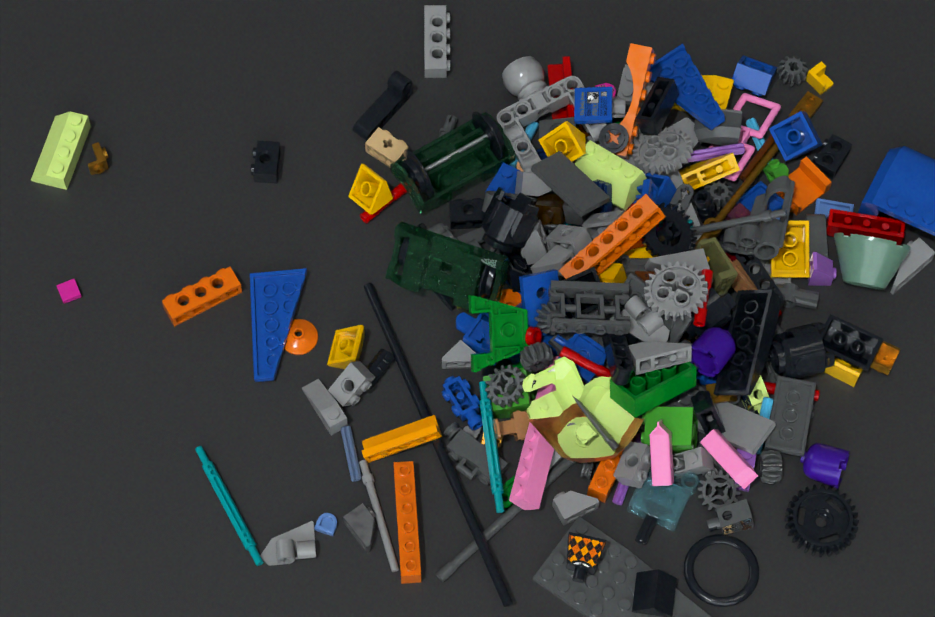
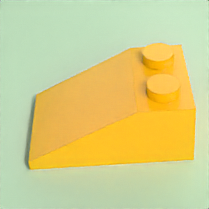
[672,75,734,113]
[770,221,810,278]

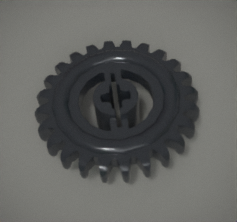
[642,202,697,257]

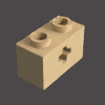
[365,127,409,171]

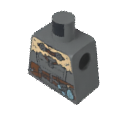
[706,499,754,535]

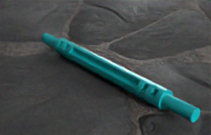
[479,381,504,513]
[195,446,264,566]

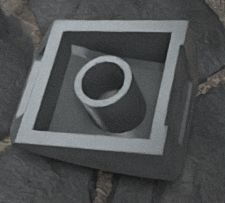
[694,109,742,146]

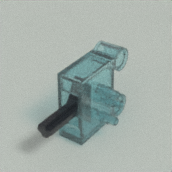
[627,469,699,545]

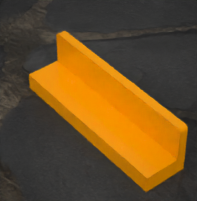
[362,415,442,463]

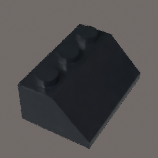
[820,314,883,372]

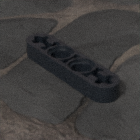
[735,253,785,307]

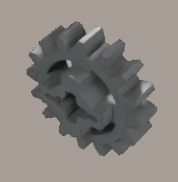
[485,365,525,408]
[697,470,741,513]

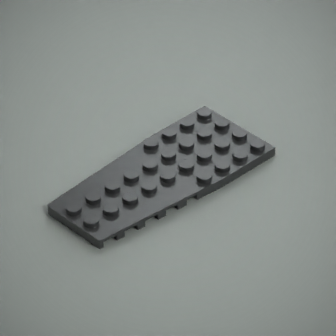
[533,516,711,617]

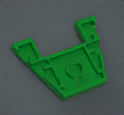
[468,295,529,372]

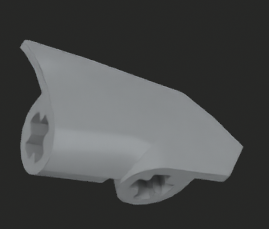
[612,96,626,118]
[610,295,670,342]
[260,521,316,566]

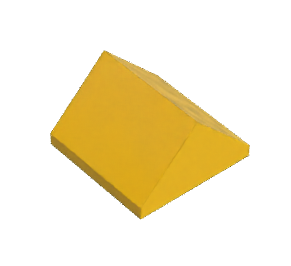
[539,121,586,162]
[348,163,393,214]
[327,325,365,369]
[824,357,863,387]

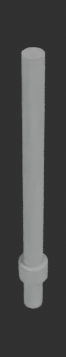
[359,460,399,572]

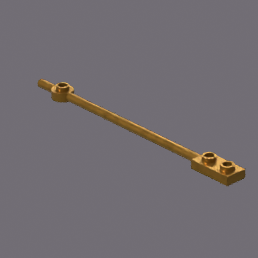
[695,91,823,249]

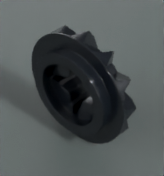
[599,123,629,154]

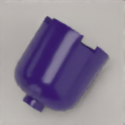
[690,327,736,377]
[800,443,850,488]

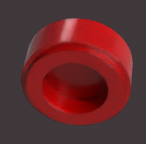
[525,326,542,346]

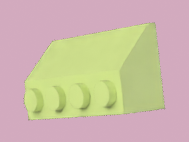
[31,111,91,190]
[575,140,647,211]

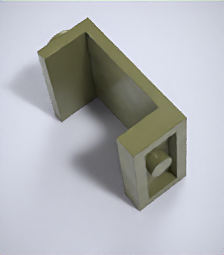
[695,237,738,296]

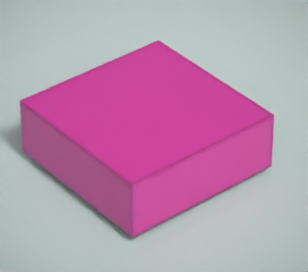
[56,279,82,304]

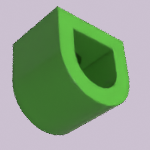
[763,159,789,183]

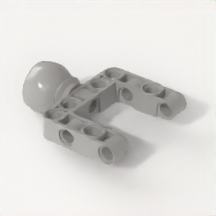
[497,56,607,171]

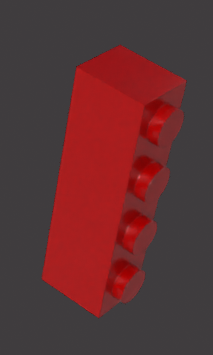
[826,209,905,245]

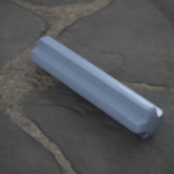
[341,426,362,482]

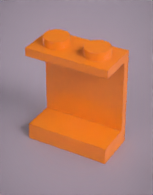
[776,156,832,216]

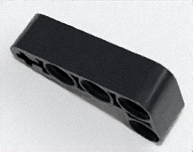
[353,70,412,141]
[602,333,639,386]

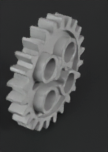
[632,127,693,175]
[644,261,708,321]

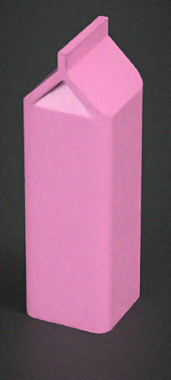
[649,419,674,486]
[700,429,759,489]

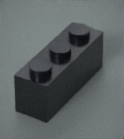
[636,76,679,136]

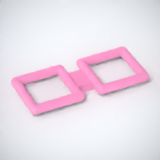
[700,93,781,181]

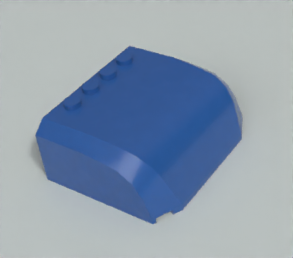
[858,146,935,236]

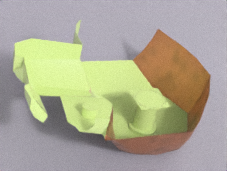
[522,357,645,463]

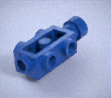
[441,376,483,430]

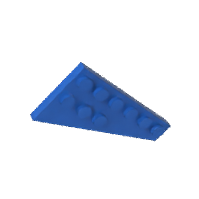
[650,44,725,130]
[250,268,307,382]

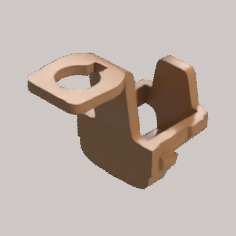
[493,410,529,441]

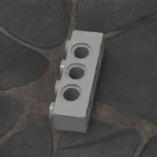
[424,5,450,78]

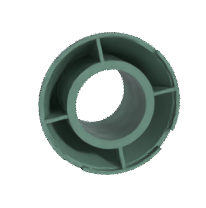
[834,233,911,290]

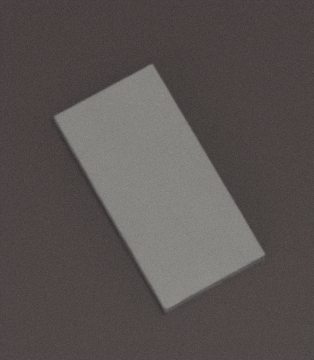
[698,402,776,455]

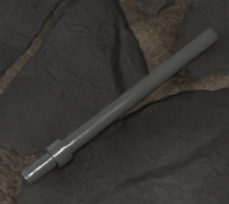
[677,208,788,238]

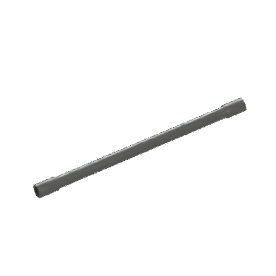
[435,458,576,582]

